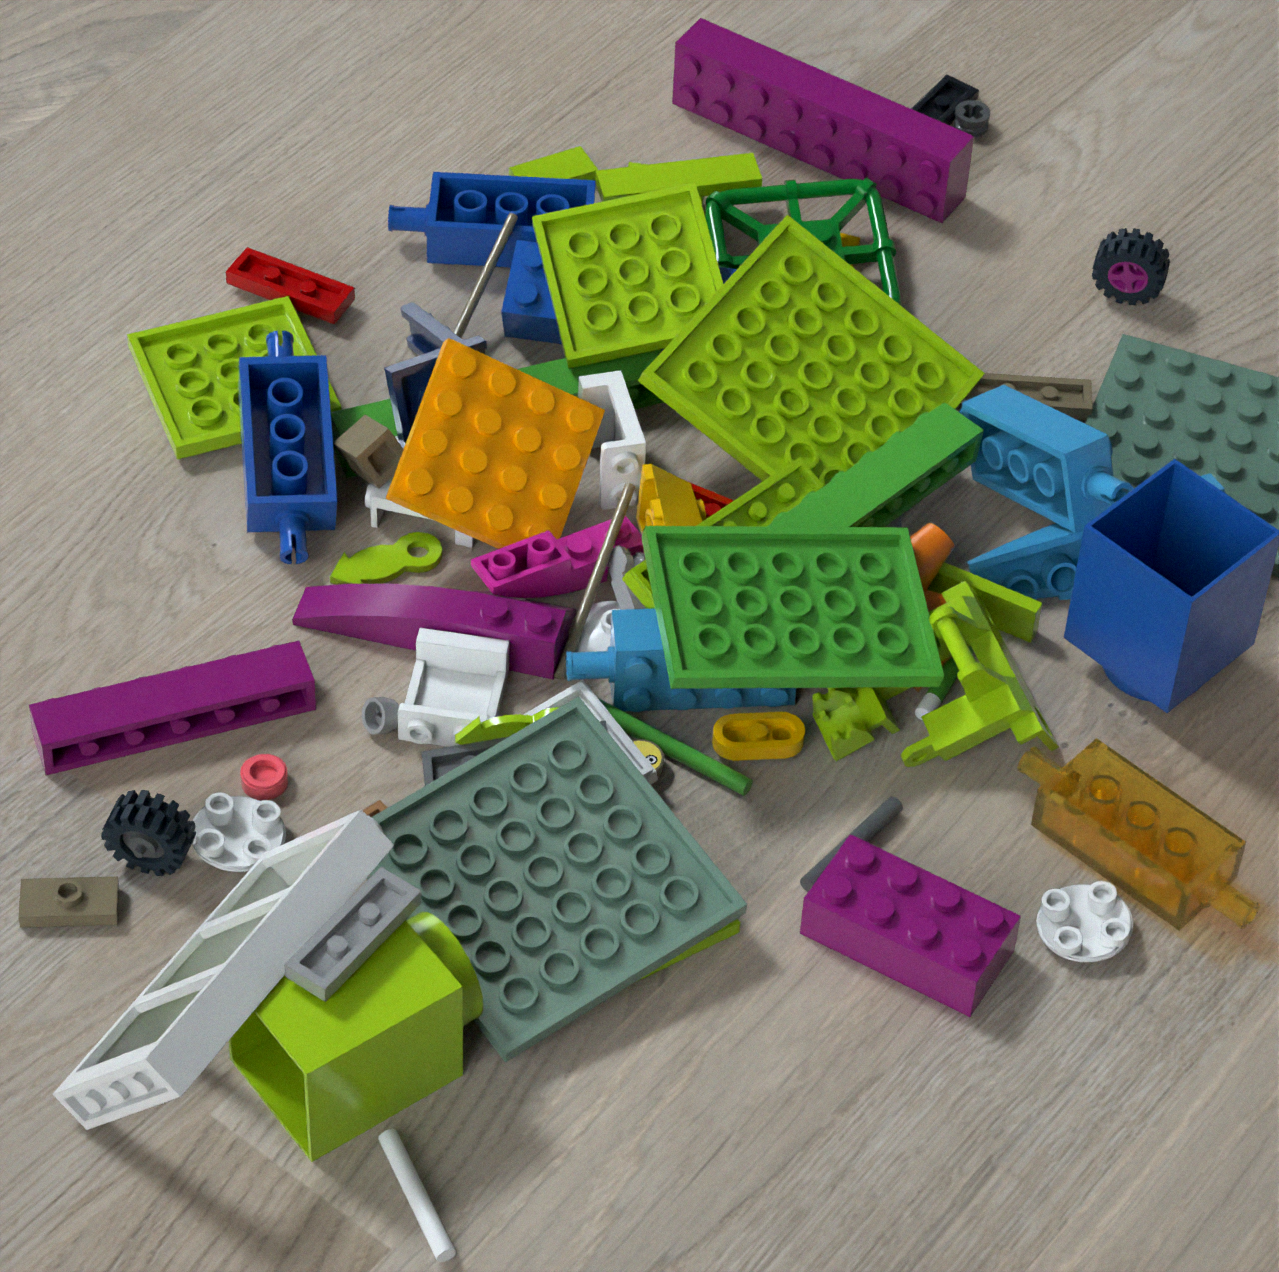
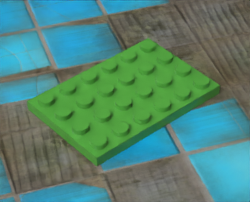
[641,526,944,689]

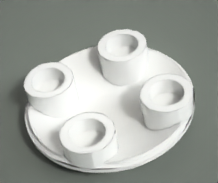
[192,793,286,872]
[1037,881,1133,962]

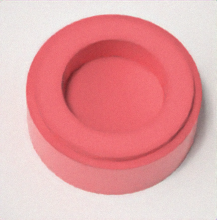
[240,754,288,800]

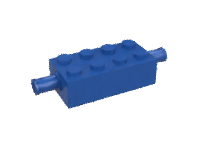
[388,172,596,268]
[238,330,337,564]

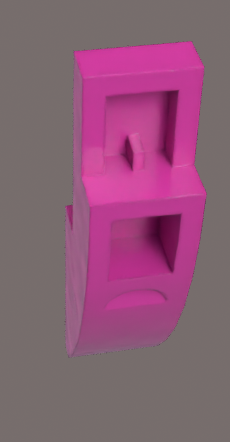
[471,515,644,598]

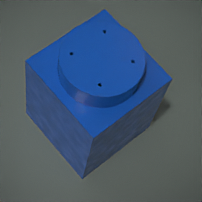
[1064,459,1279,713]

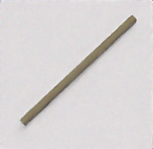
[453,213,518,338]
[554,483,635,680]

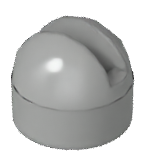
[362,697,399,734]

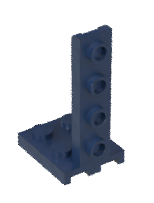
[384,302,488,449]

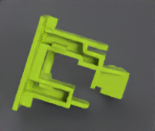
[812,580,1059,767]

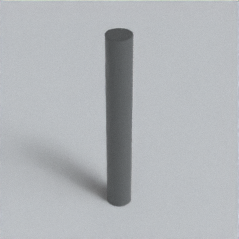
[800,796,903,892]

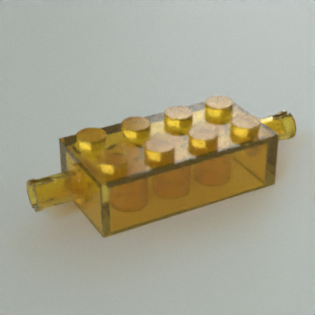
[1017,738,1260,931]

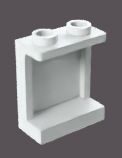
[578,370,646,510]
[398,628,509,747]

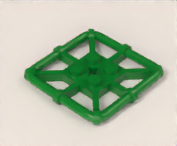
[705,178,901,305]

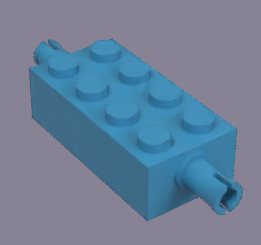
[959,385,1134,533]
[566,609,796,712]

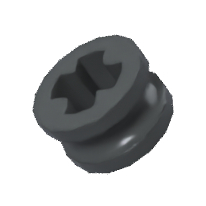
[953,100,991,138]

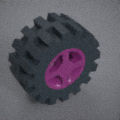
[1092,228,1170,305]

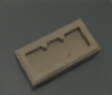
[18,876,119,928]

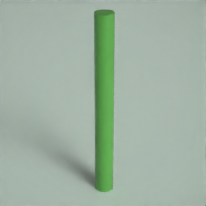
[598,698,753,796]

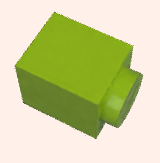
[229,912,483,1162]

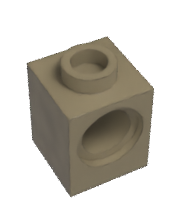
[333,415,403,489]

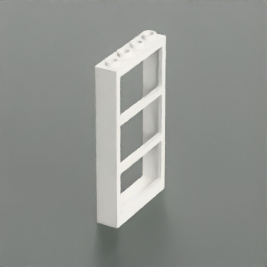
[53,809,394,1130]

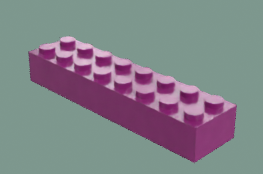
[672,18,974,223]

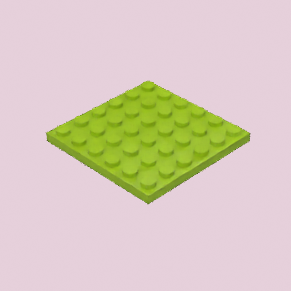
[638,215,985,486]

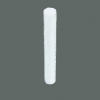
[378,1129,456,1262]

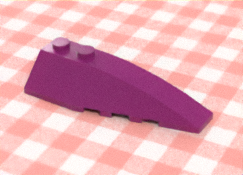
[292,584,577,680]

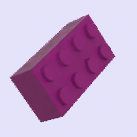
[800,834,1021,1017]

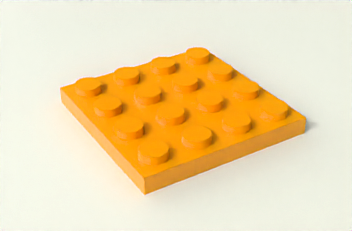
[385,338,605,549]

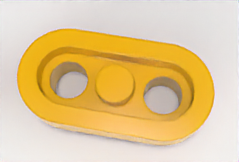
[712,712,805,761]

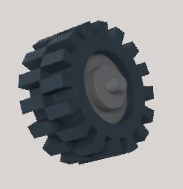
[101,790,196,876]

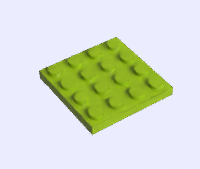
[532,182,723,369]
[127,296,342,460]

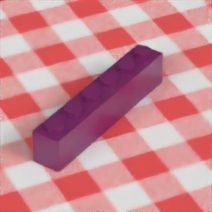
[29,640,316,775]

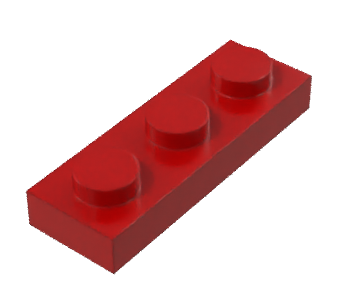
[226,247,355,324]

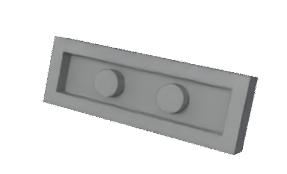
[284,867,421,1002]

